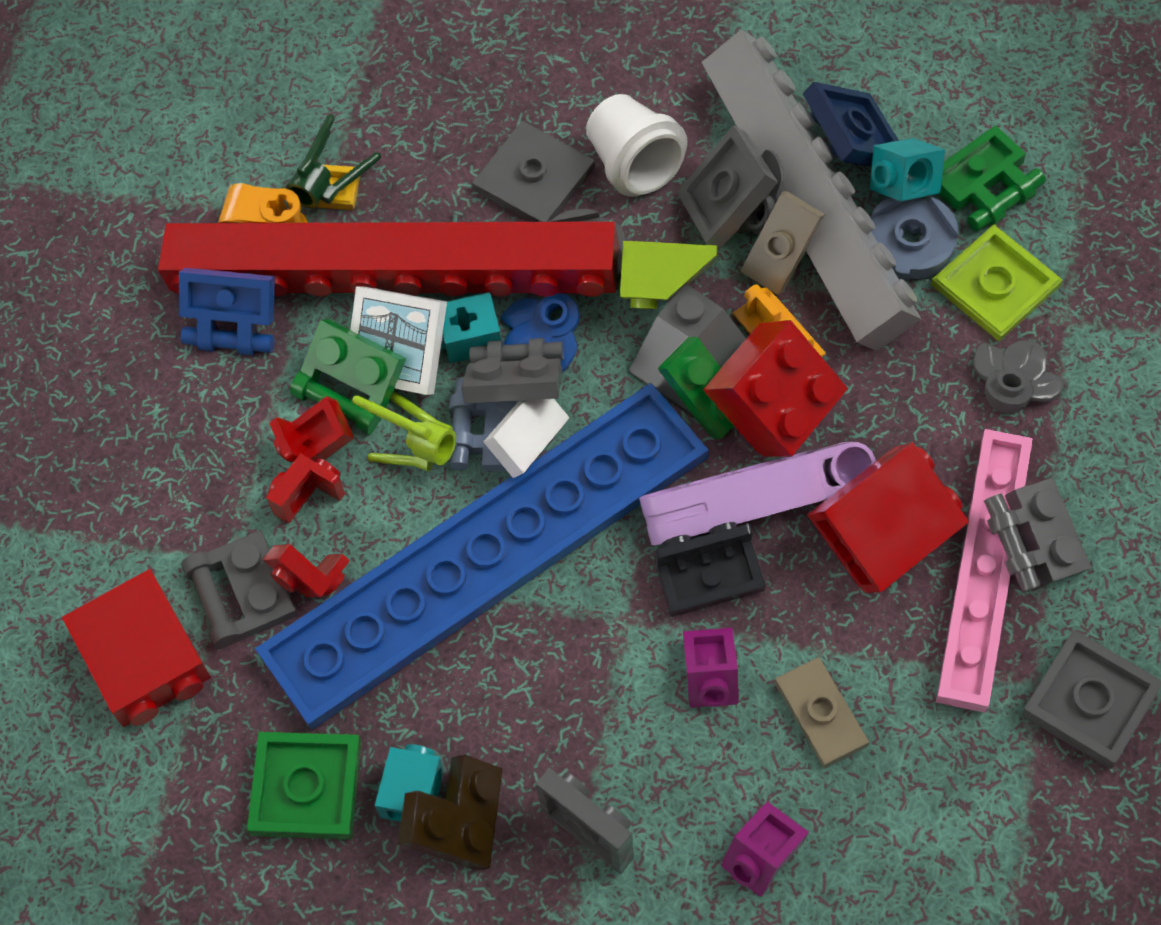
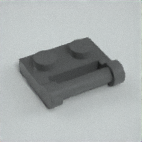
[181,530,298,650]

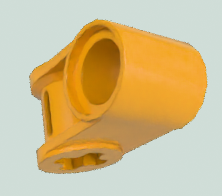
[218,183,308,223]

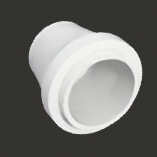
[586,94,687,197]

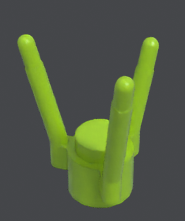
[352,391,456,472]

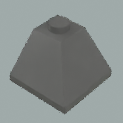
[629,284,746,419]

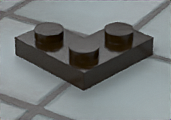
[397,754,503,870]

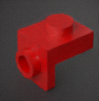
[269,396,355,462]
[266,453,345,524]
[262,544,350,597]

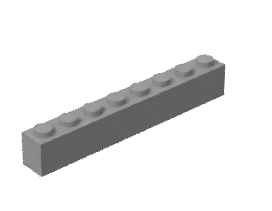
[701,29,922,350]

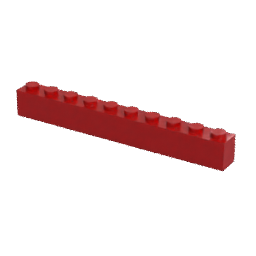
[158,221,619,297]

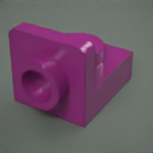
[683,628,739,708]
[721,801,809,897]

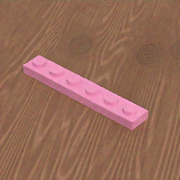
[936,429,1033,713]

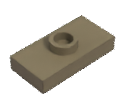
[740,191,825,295]
[775,657,869,769]

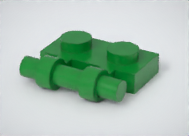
[938,125,1046,232]

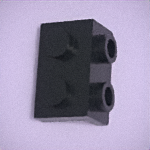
[654,522,766,617]

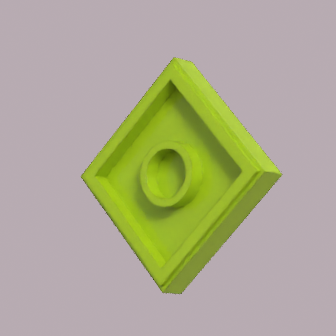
[931,224,1063,342]

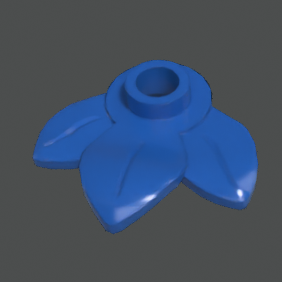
[501,293,580,373]

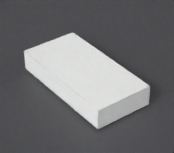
[484,399,569,478]

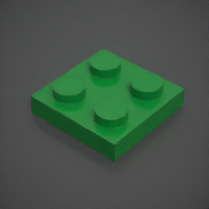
[247,732,361,840]

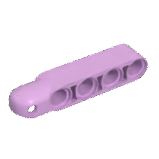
[639,441,876,545]

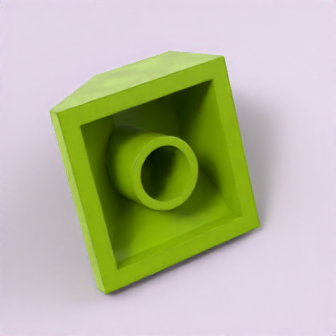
[620,241,718,310]

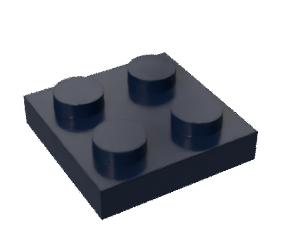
[802,82,899,167]

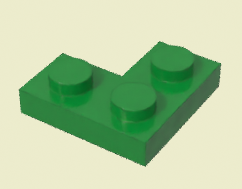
[657,337,735,439]

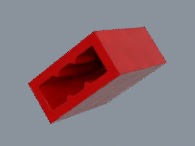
[807,442,969,593]
[62,569,211,728]

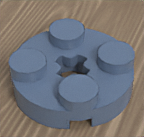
[871,197,958,281]

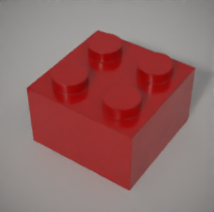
[703,320,848,457]

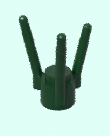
[286,114,381,208]

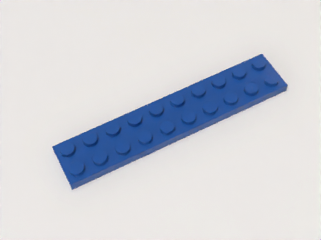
[255,383,709,731]

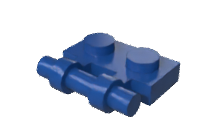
[179,268,275,356]

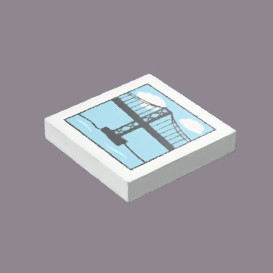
[350,286,447,395]

